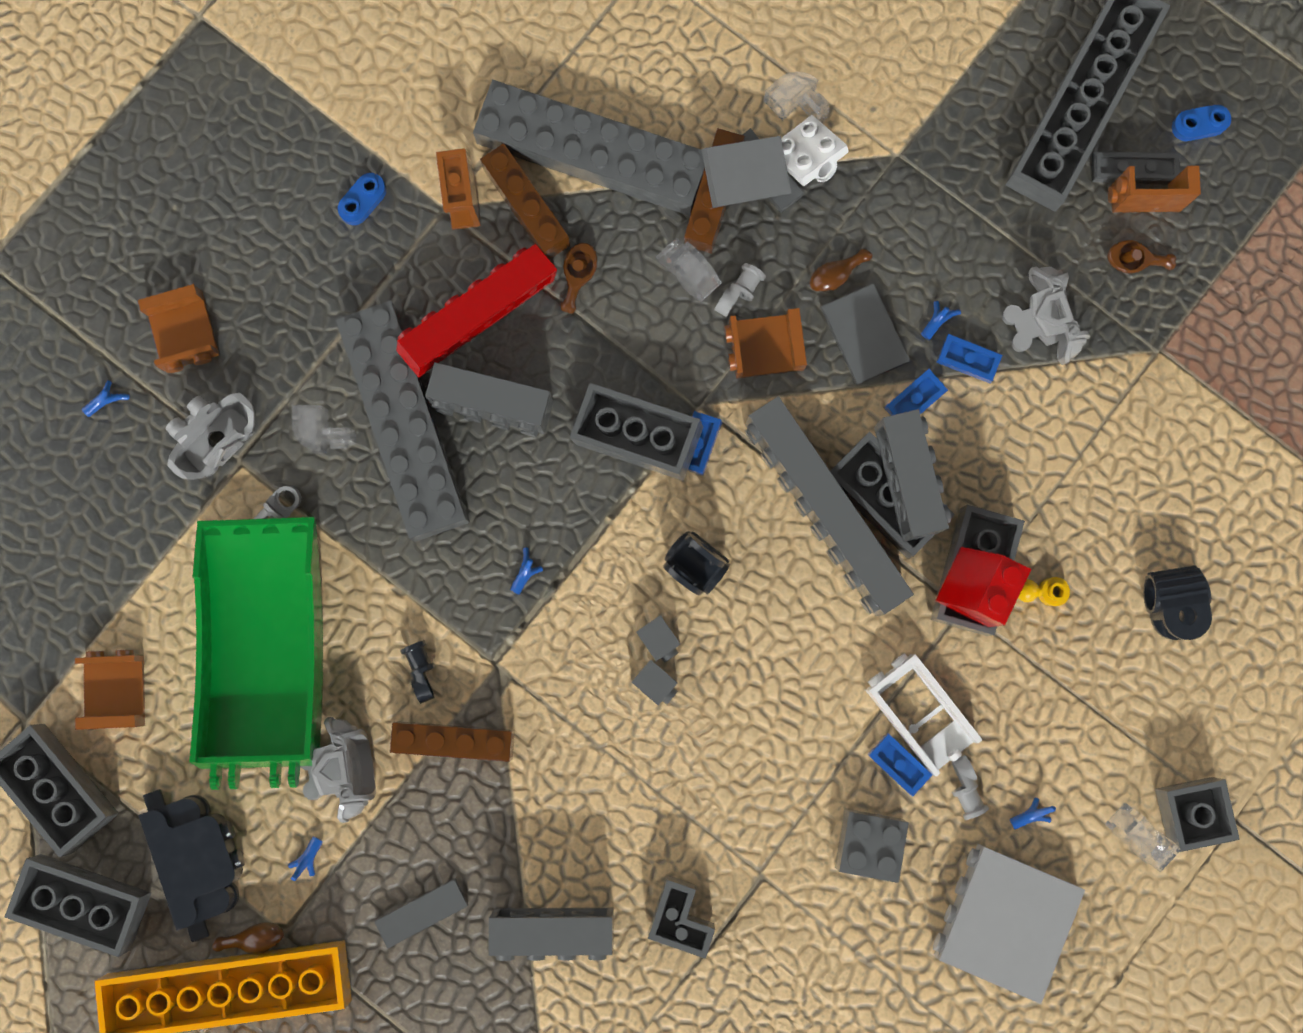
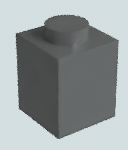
[636,615,681,663]
[632,660,678,706]

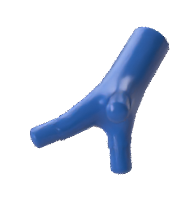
[920,301,961,340]
[82,380,130,417]
[510,547,543,595]
[1009,797,1056,830]
[288,836,323,881]

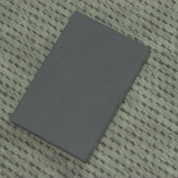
[701,136,791,208]
[820,283,910,386]

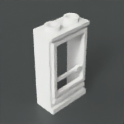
[865,653,982,777]

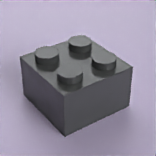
[1155,777,1240,852]
[835,808,909,883]

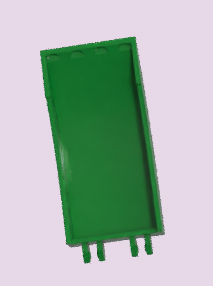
[189,517,323,790]

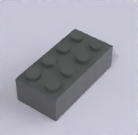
[425,362,554,437]
[570,383,704,481]
[874,409,951,542]
[830,431,955,559]
[930,504,1025,636]
[0,724,119,857]
[4,854,151,957]
[489,908,614,961]

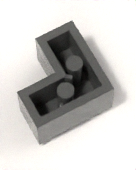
[648,875,715,959]

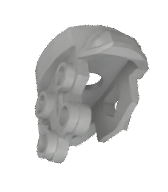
[1002,266,1090,365]
[166,393,255,480]
[300,717,376,823]

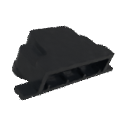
[138,789,245,943]

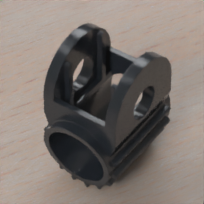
[663,531,730,596]
[1144,565,1212,640]

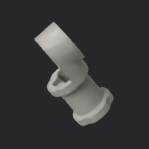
[714,263,766,317]
[254,485,302,519]
[951,755,989,820]

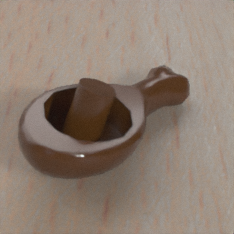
[1107,240,1176,273]
[560,243,597,314]
[809,248,873,291]
[212,922,284,953]

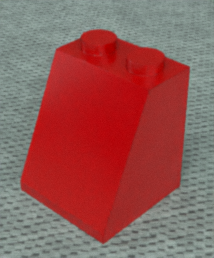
[934,547,1032,627]

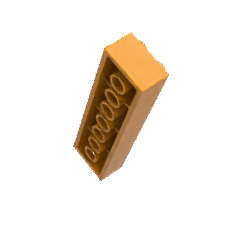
[94,940,352,1033]

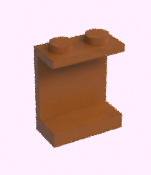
[436,148,481,230]
[1108,166,1201,213]
[138,284,220,373]
[724,308,807,379]
[75,650,145,730]

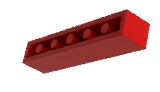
[396,243,557,378]

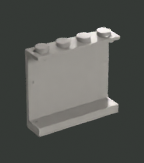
[933,844,1085,1004]

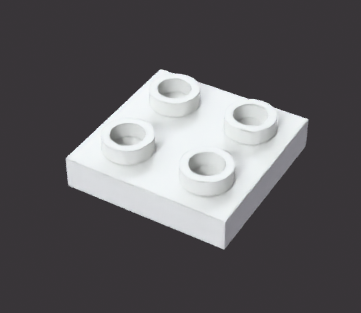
[781,115,849,186]

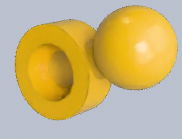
[1018,577,1070,606]

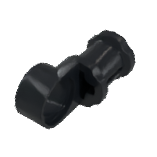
[400,640,436,704]

